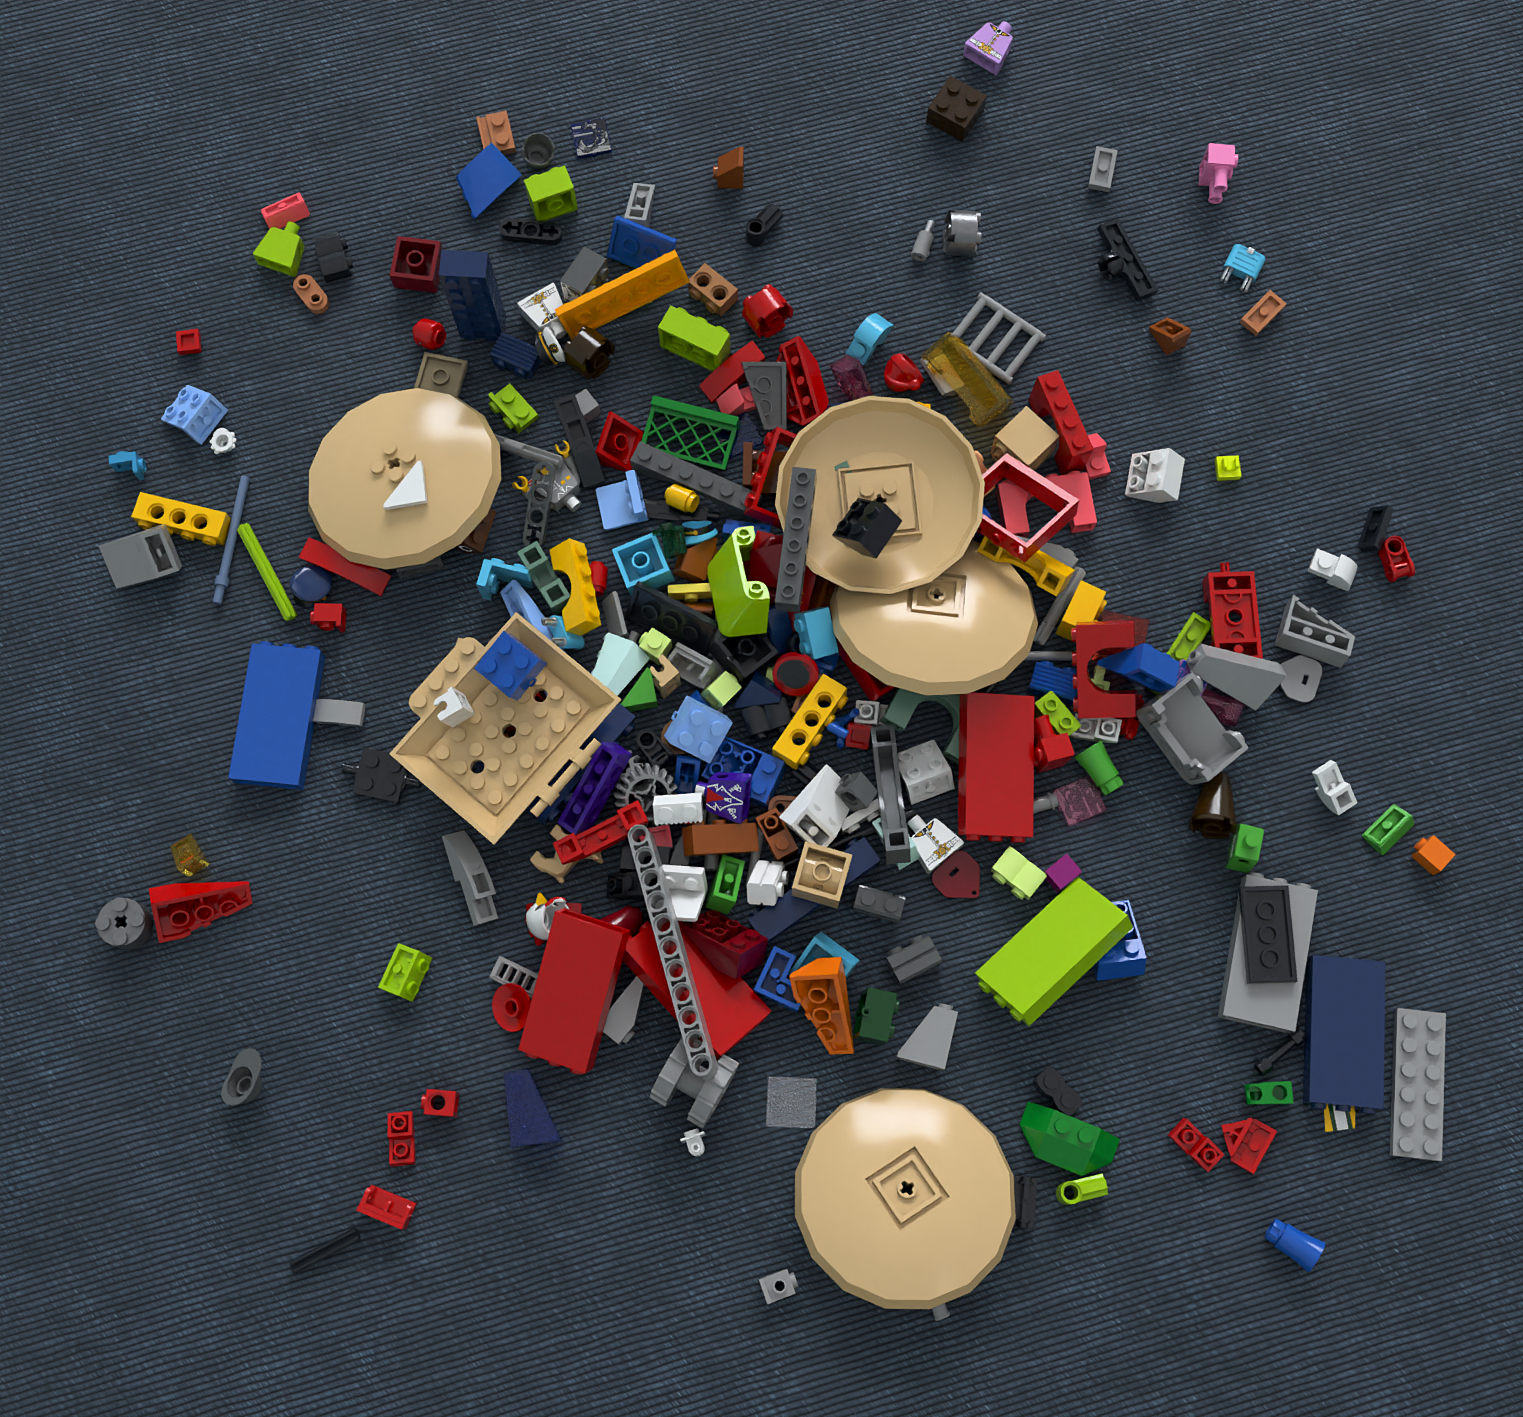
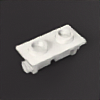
[680,1128,706,1156]

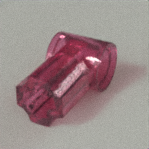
[1201,688,1245,726]

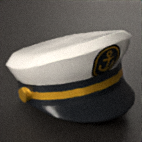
[535,327,565,366]

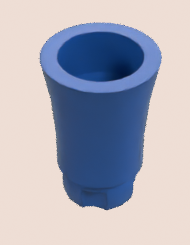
[1264,1218,1326,1273]

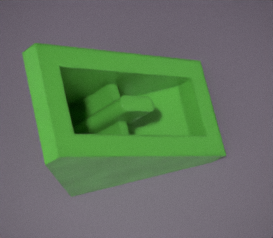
[621,667,658,712]

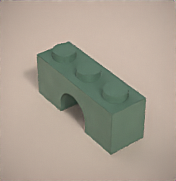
[517,541,570,616]

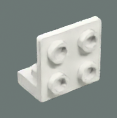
[897,740,955,805]
[655,865,708,922]

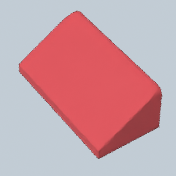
[260,193,310,229]

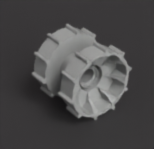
[650,1038,739,1129]

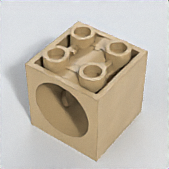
[990,406,1059,471]
[791,841,852,909]

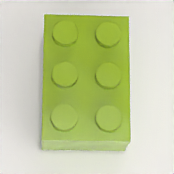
[658,305,731,372]

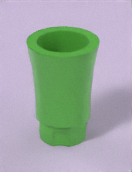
[1074,740,1124,796]

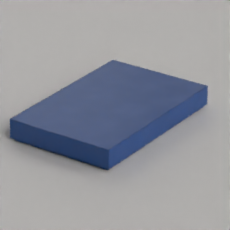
[607,215,677,269]

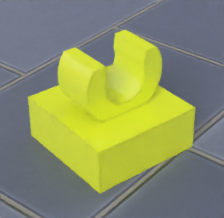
[1214,455,1241,481]

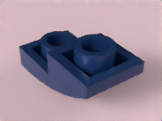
[767,605,793,656]

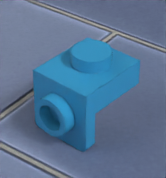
[108,451,147,480]

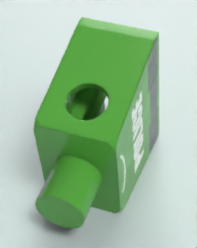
[1225,824,1264,874]

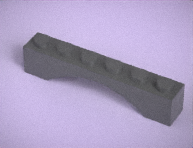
[630,441,762,523]
[870,725,911,865]

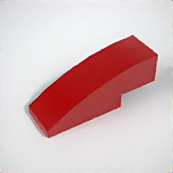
[699,340,766,404]

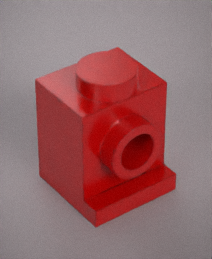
[310,603,347,632]

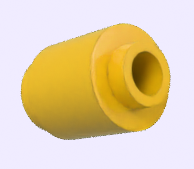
[664,484,700,513]

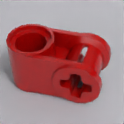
[1378,536,1415,582]

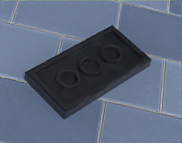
[624,581,718,658]
[1238,885,1298,984]

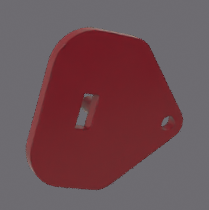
[932,851,980,899]

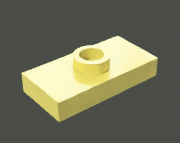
[668,583,712,602]

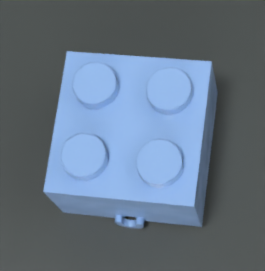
[664,695,733,763]

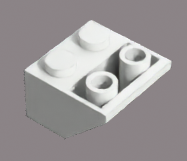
[1125,448,1185,503]

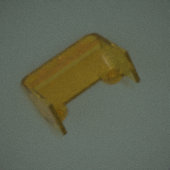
[921,332,1014,426]

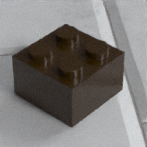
[926,76,987,142]

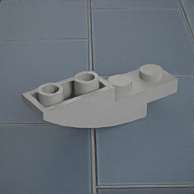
[442,830,498,926]

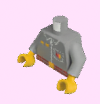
[512,440,582,512]

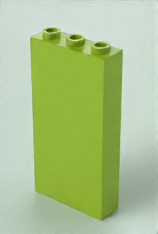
[975,877,1133,1026]

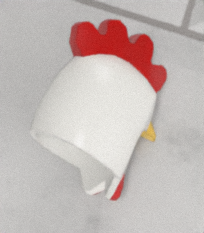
[525,893,570,946]

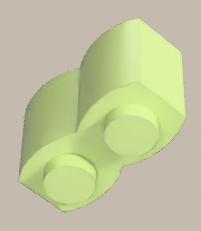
[991,846,1047,900]

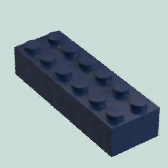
[439,250,506,341]

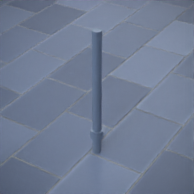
[212,476,250,605]

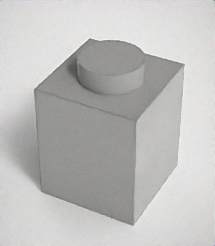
[575,389,601,424]

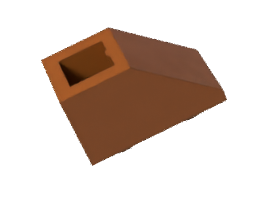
[672,537,718,584]
[755,807,798,862]

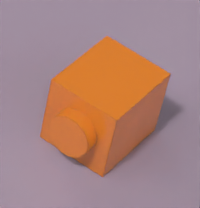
[1411,835,1456,875]

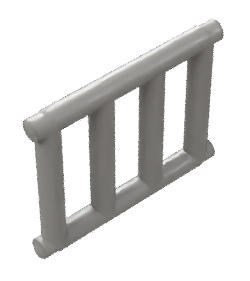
[944,292,1046,385]

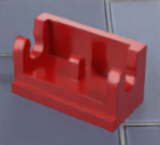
[356,1185,417,1230]

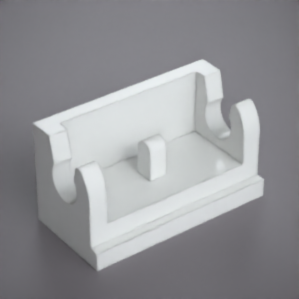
[434,687,475,727]

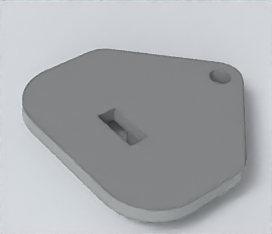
[1280,655,1322,703]

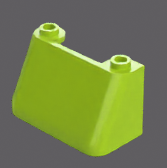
[707,526,770,637]

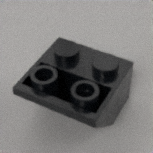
[832,498,902,559]

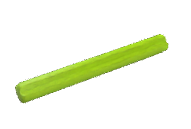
[237,523,297,621]

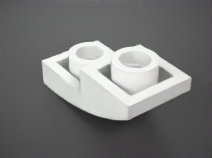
[854,700,888,727]
[1071,713,1122,743]

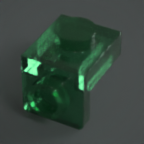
[652,522,687,559]

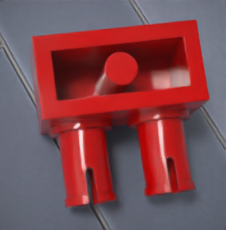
[1034,715,1075,773]

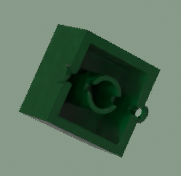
[853,987,899,1045]

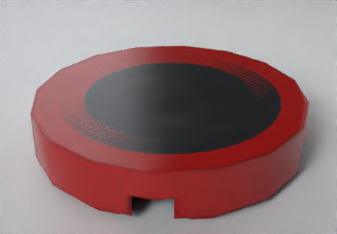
[772,652,819,696]

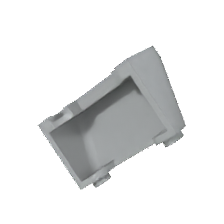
[1136,672,1249,785]

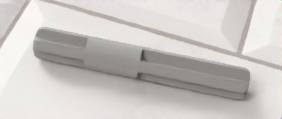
[494,434,564,469]
[1033,567,1086,646]

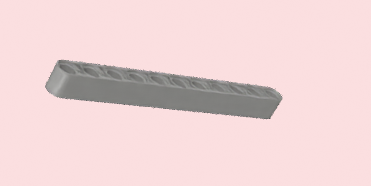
[628,824,718,1080]

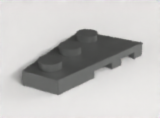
[741,362,787,430]

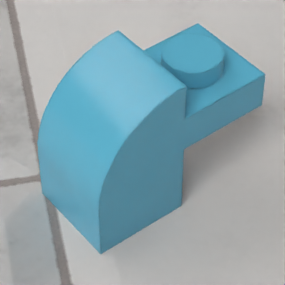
[846,313,894,365]

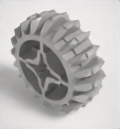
[614,763,677,827]

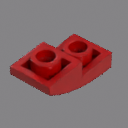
[387,1111,416,1167]
[1167,1118,1225,1173]

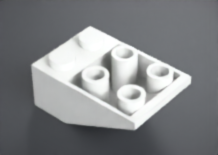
[779,764,850,847]

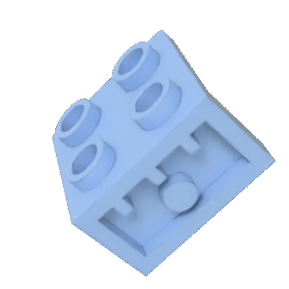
[161,385,228,445]
[596,470,648,531]

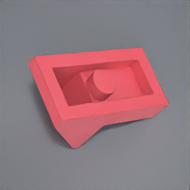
[716,384,756,416]
[1084,433,1111,480]

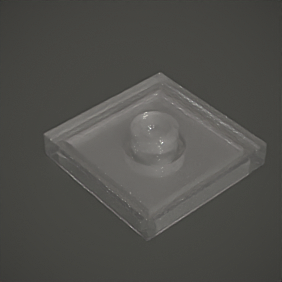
[766,1077,817,1128]

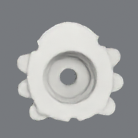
[210,428,237,454]

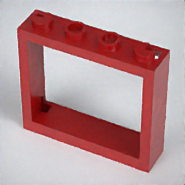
[744,426,797,530]
[976,453,1079,563]

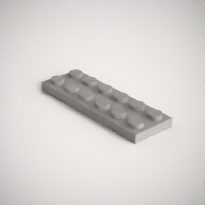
[1390,1008,1446,1161]

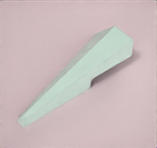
[591,632,650,696]

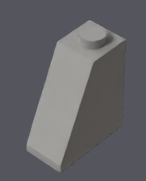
[896,1003,958,1071]

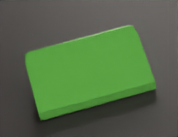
[1362,804,1414,855]

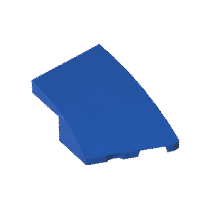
[456,143,522,220]

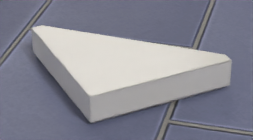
[383,461,428,510]

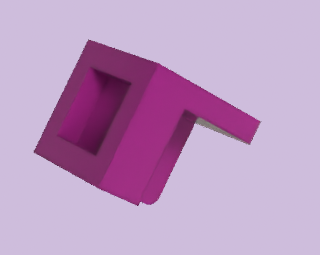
[1044,853,1081,893]

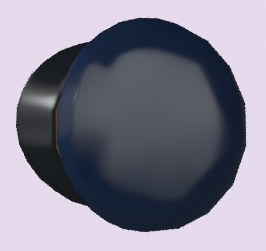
[290,565,332,608]

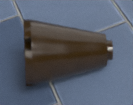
[1189,771,1237,839]

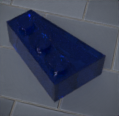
[504,1069,563,1148]

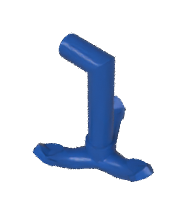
[827,708,859,749]

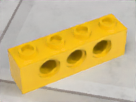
[131,492,231,546]
[772,674,848,770]

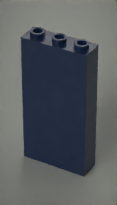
[1303,955,1386,1114]

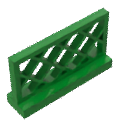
[642,395,741,471]

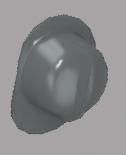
[221,1048,263,1106]

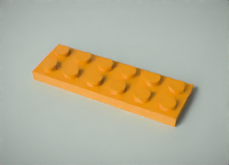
[555,250,690,340]

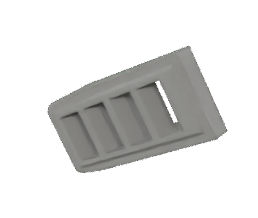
[489,956,538,998]

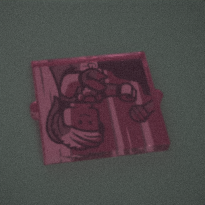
[1053,776,1107,826]

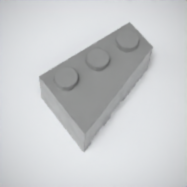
[1275,595,1355,668]

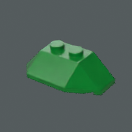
[1019,1102,1120,1176]

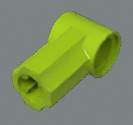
[1056,1173,1108,1205]

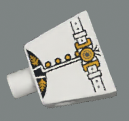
[517,283,567,339]
[907,815,964,875]

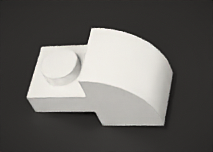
[1308,549,1358,591]
[1312,760,1357,815]

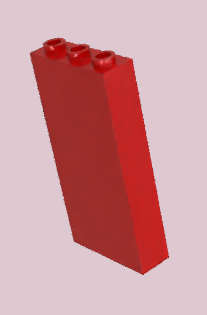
[958,692,1034,843]
[518,908,630,1074]
[623,921,772,1061]

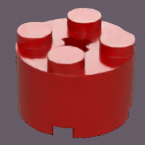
[742,284,793,338]

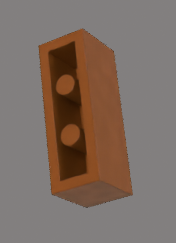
[682,819,759,856]

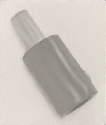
[911,220,935,262]

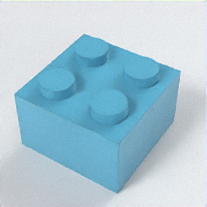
[612,532,675,596]

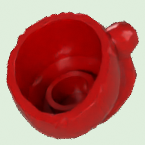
[883,353,925,392]

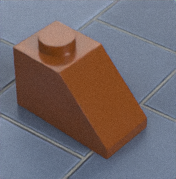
[713,147,744,189]

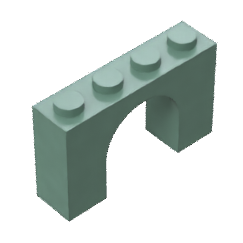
[880,688,961,765]

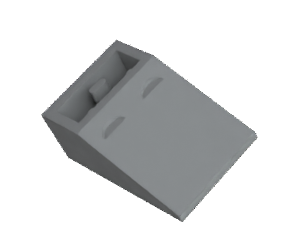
[99,524,182,589]

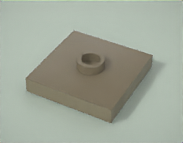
[414,352,468,398]

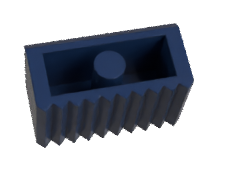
[490,332,542,379]

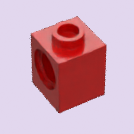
[421,1089,460,1117]

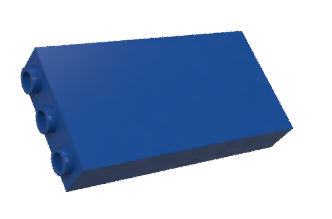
[228,641,326,790]

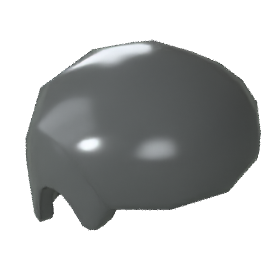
[521,133,555,169]

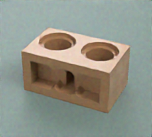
[688,263,738,317]

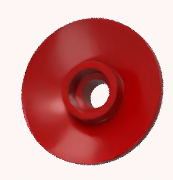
[492,983,531,1032]

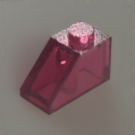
[829,354,874,401]

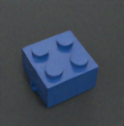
[474,631,547,701]

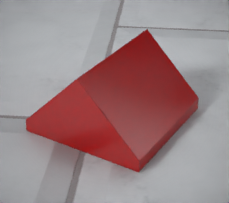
[595,411,644,472]

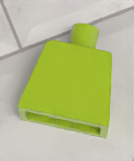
[253,221,304,278]

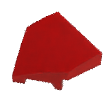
[1221,1118,1277,1175]

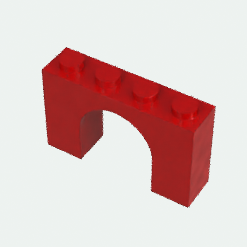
[1028,370,1094,475]
[1071,621,1136,718]

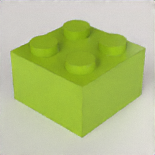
[524,166,578,222]

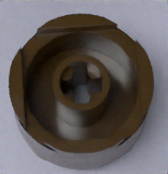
[563,326,615,380]

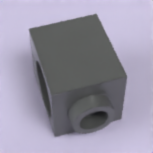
[835,772,878,812]

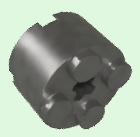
[943,210,981,256]
[95,897,153,949]

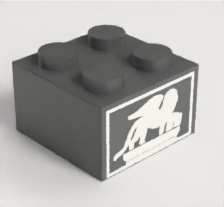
[560,246,610,303]

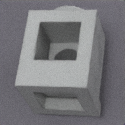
[759,1269,799,1304]

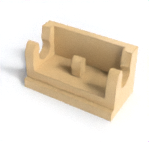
[650,654,681,699]

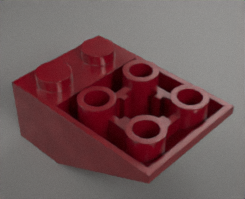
[682,909,768,979]

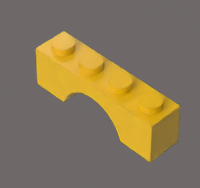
[977,536,1075,597]
[550,538,601,636]

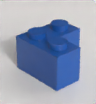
[754,946,801,1013]

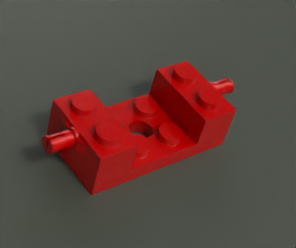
[1202,562,1263,659]

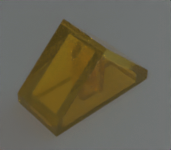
[171,834,209,877]

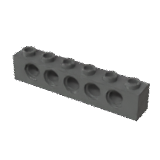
[775,467,817,613]

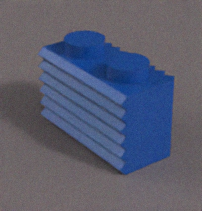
[1027,661,1077,705]

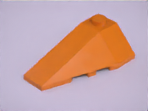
[789,957,854,1055]

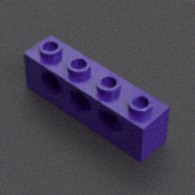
[557,742,632,835]

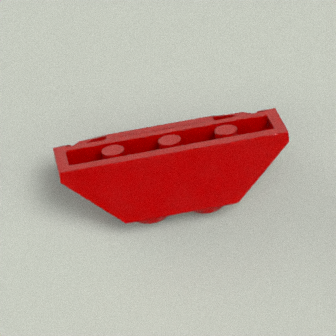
[776,336,829,426]

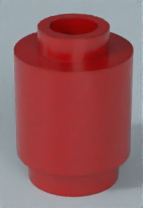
[589,561,609,596]

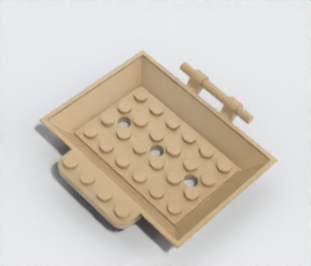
[389,612,622,845]

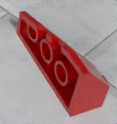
[149,881,253,943]

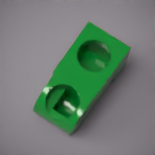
[1244,1081,1294,1105]

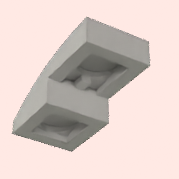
[313,699,366,727]

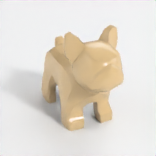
[530,825,603,883]

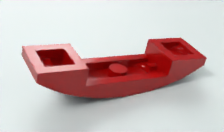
[298,538,392,597]
[552,800,649,865]

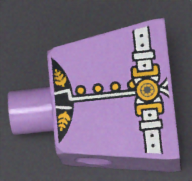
[963,21,1013,76]

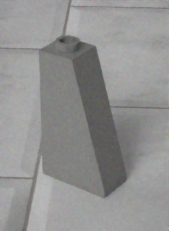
[1186,644,1287,710]

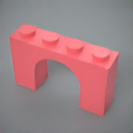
[996,471,1097,538]

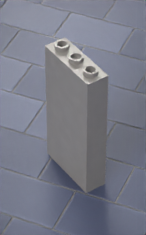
[1218,872,1318,1034]

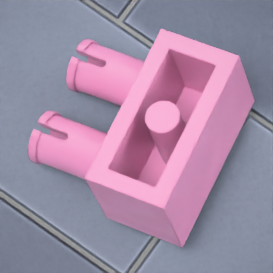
[1199,143,1238,204]

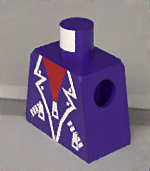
[695,772,753,824]

